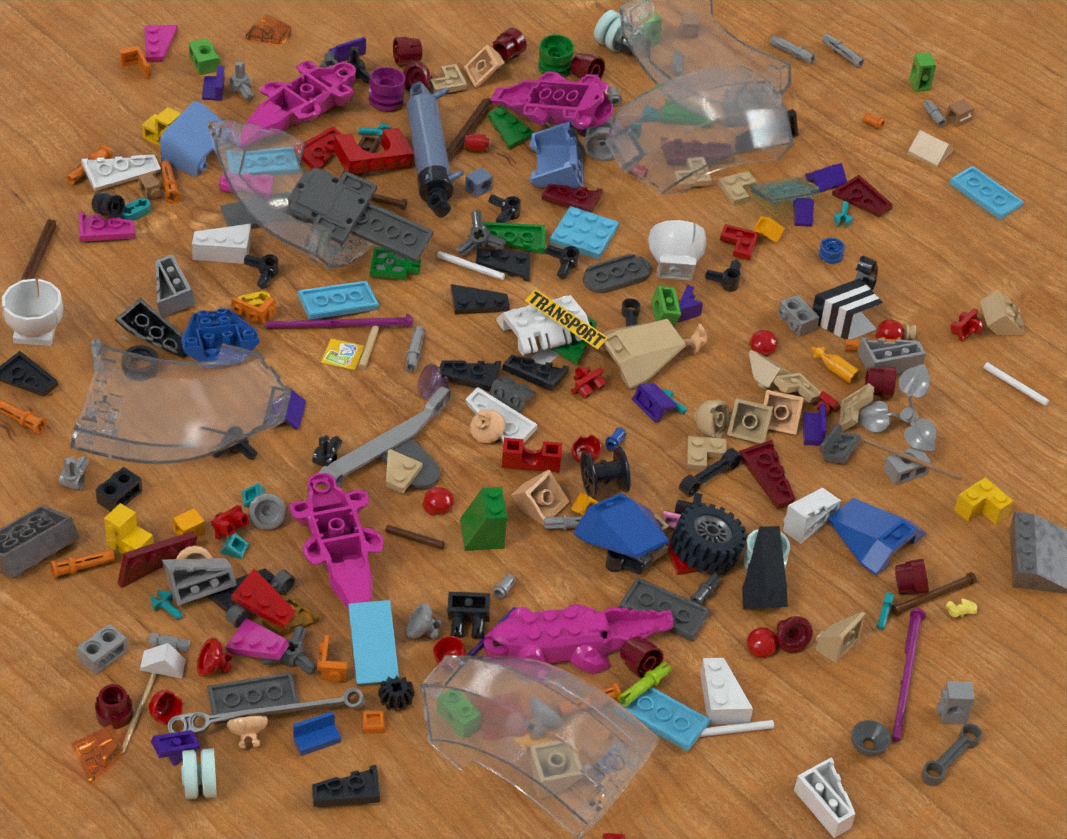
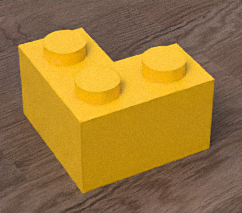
[142,107,181,146]
[954,477,1014,525]
[104,503,154,554]

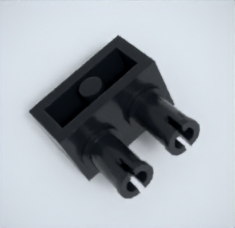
[447,591,491,639]

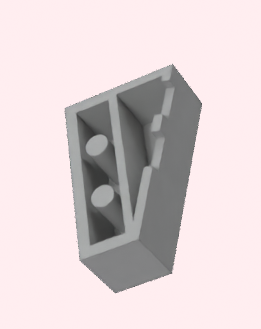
[155,254,196,317]
[857,337,926,374]
[162,558,237,605]

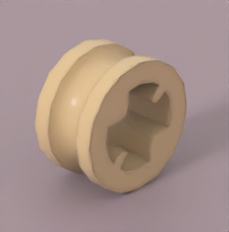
[904,324,916,341]

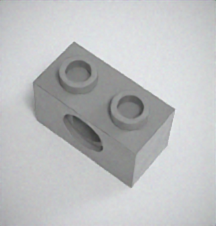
[883,448,931,486]
[937,681,975,724]

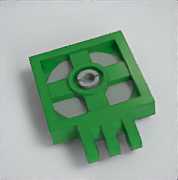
[370,247,421,280]

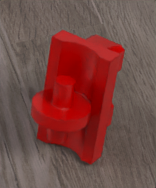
[950,308,984,342]
[570,366,606,399]
[210,505,249,540]

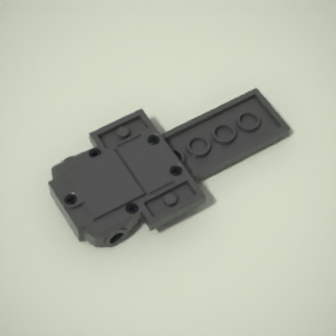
[288,168,433,263]

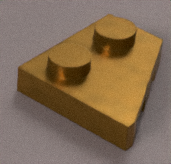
[262,594,320,636]

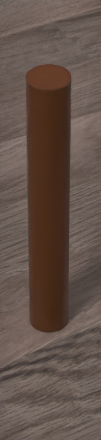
[385,525,444,549]

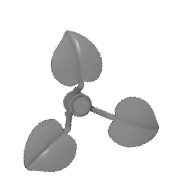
[858,364,936,451]

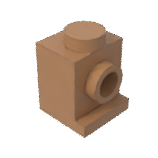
[138,171,162,201]

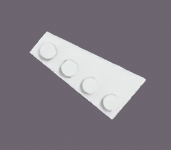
[81,154,161,192]
[466,387,537,444]

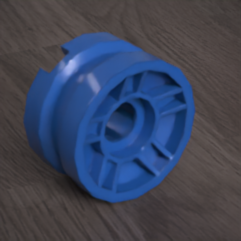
[819,238,845,264]

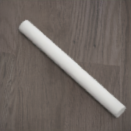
[437,251,505,281]
[983,362,1049,406]
[700,720,774,737]

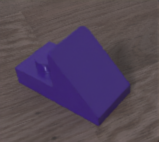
[793,197,814,227]
[677,285,703,322]
[151,730,201,766]

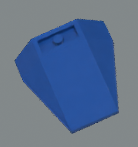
[181,308,260,366]
[574,493,669,558]
[828,498,926,576]

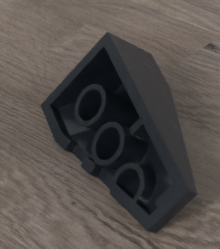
[115,298,187,359]
[742,526,788,609]

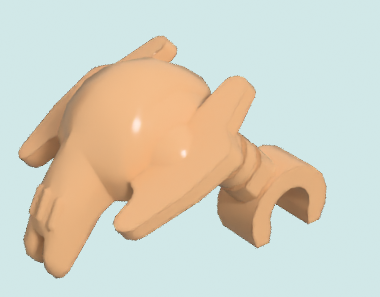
[683,324,707,354]

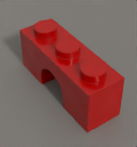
[501,437,562,473]

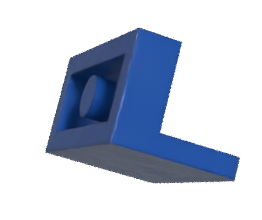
[293,711,341,756]

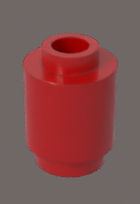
[465,134,489,152]

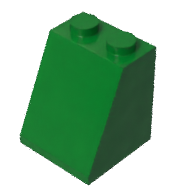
[460,487,507,551]

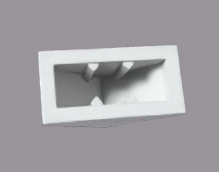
[140,643,186,679]

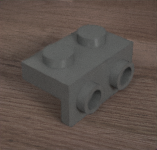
[489,376,536,412]
[820,424,862,464]

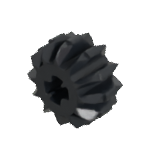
[378,675,415,712]

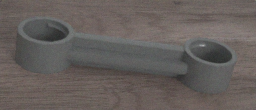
[226,570,296,628]
[921,723,982,786]

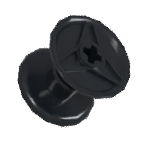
[580,445,631,499]

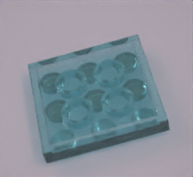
[750,177,819,203]

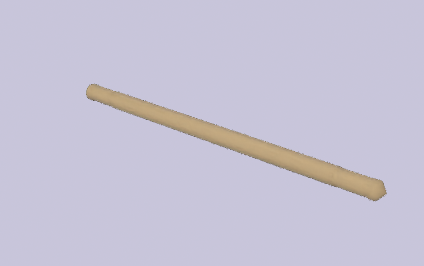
[119,673,157,754]

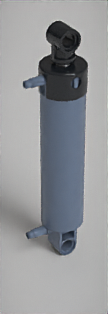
[407,82,464,218]

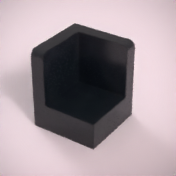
[674,493,703,515]

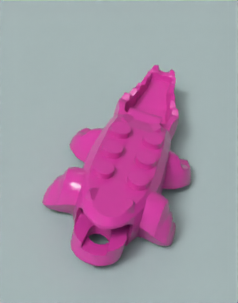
[233,61,356,149]
[289,473,383,611]
[484,604,674,681]

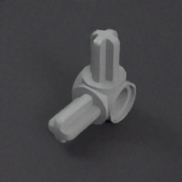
[230,61,254,101]
[59,456,89,491]

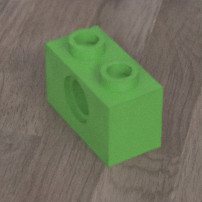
[189,38,221,75]
[909,52,936,92]
[650,286,681,327]

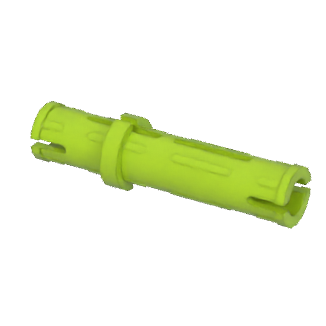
[618,662,672,707]

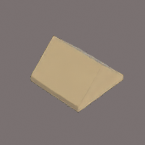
[908,130,954,168]

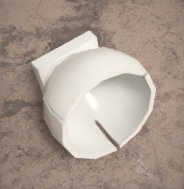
[648,220,707,281]
[2,279,63,346]

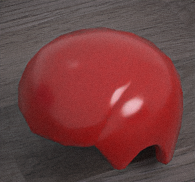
[875,319,905,340]
[749,330,778,356]
[571,434,602,463]
[422,487,455,516]
[747,627,778,658]
[433,636,466,670]
[148,690,183,725]

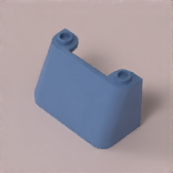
[160,101,235,177]
[530,122,583,189]

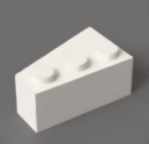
[192,224,251,264]
[783,487,841,544]
[700,658,753,725]
[794,757,855,838]

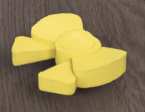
[946,599,977,617]

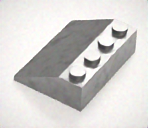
[0,505,80,578]
[1010,512,1067,594]

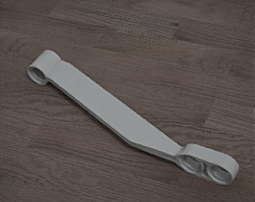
[319,386,452,487]
[168,688,366,734]

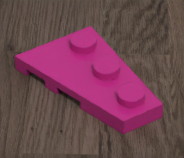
[79,212,135,242]

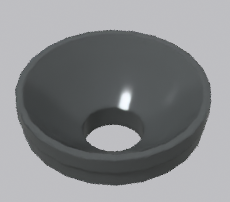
[851,720,890,756]

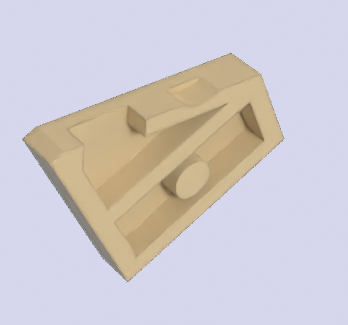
[386,449,422,494]

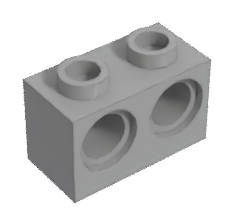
[778,295,819,337]
[77,624,128,675]

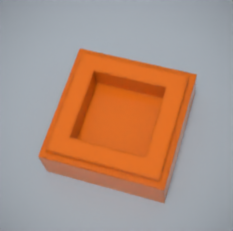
[362,711,385,733]

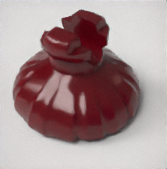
[403,61,433,91]
[777,616,813,653]

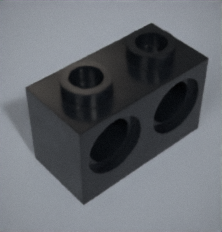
[95,467,142,512]

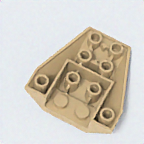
[600,319,686,390]

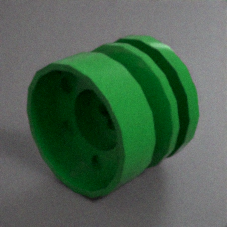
[538,34,574,78]

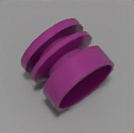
[368,67,405,111]

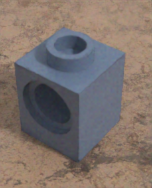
[465,167,493,198]

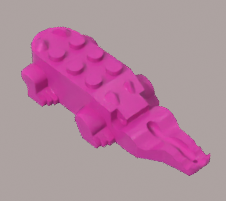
[490,71,613,130]

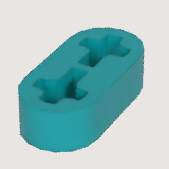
[120,198,151,221]

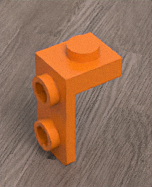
[119,46,151,79]
[231,297,276,326]
[317,634,347,682]

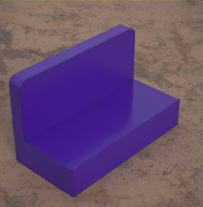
[329,37,366,63]
[202,66,225,101]
[805,163,847,192]
[632,383,677,423]
[269,388,306,430]
[802,403,826,446]

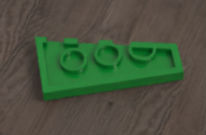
[476,222,545,254]

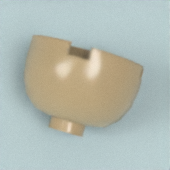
[694,400,730,438]

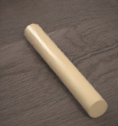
[358,326,379,370]

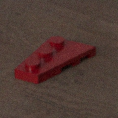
[832,175,893,217]
[542,184,603,213]

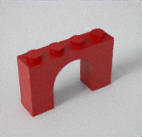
[333,128,414,174]

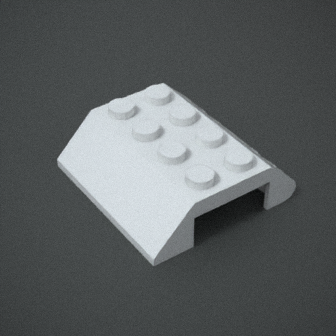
[496,295,590,356]

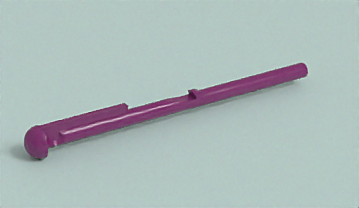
[266,314,413,329]
[892,608,926,742]

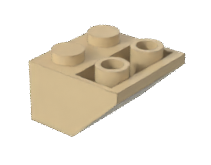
[980,290,1025,335]

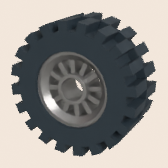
[671,503,747,575]

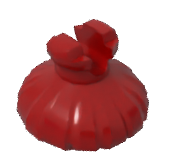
[197,637,232,677]

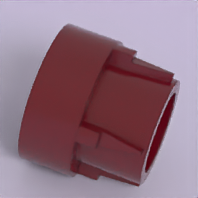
[493,28,527,60]
[393,37,422,66]
[571,53,605,80]
[865,366,897,399]
[894,559,929,595]
[620,636,664,679]
[95,683,133,729]

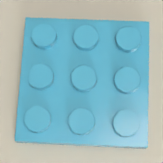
[550,206,619,260]

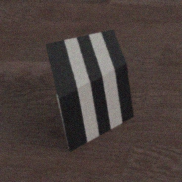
[812,278,883,340]

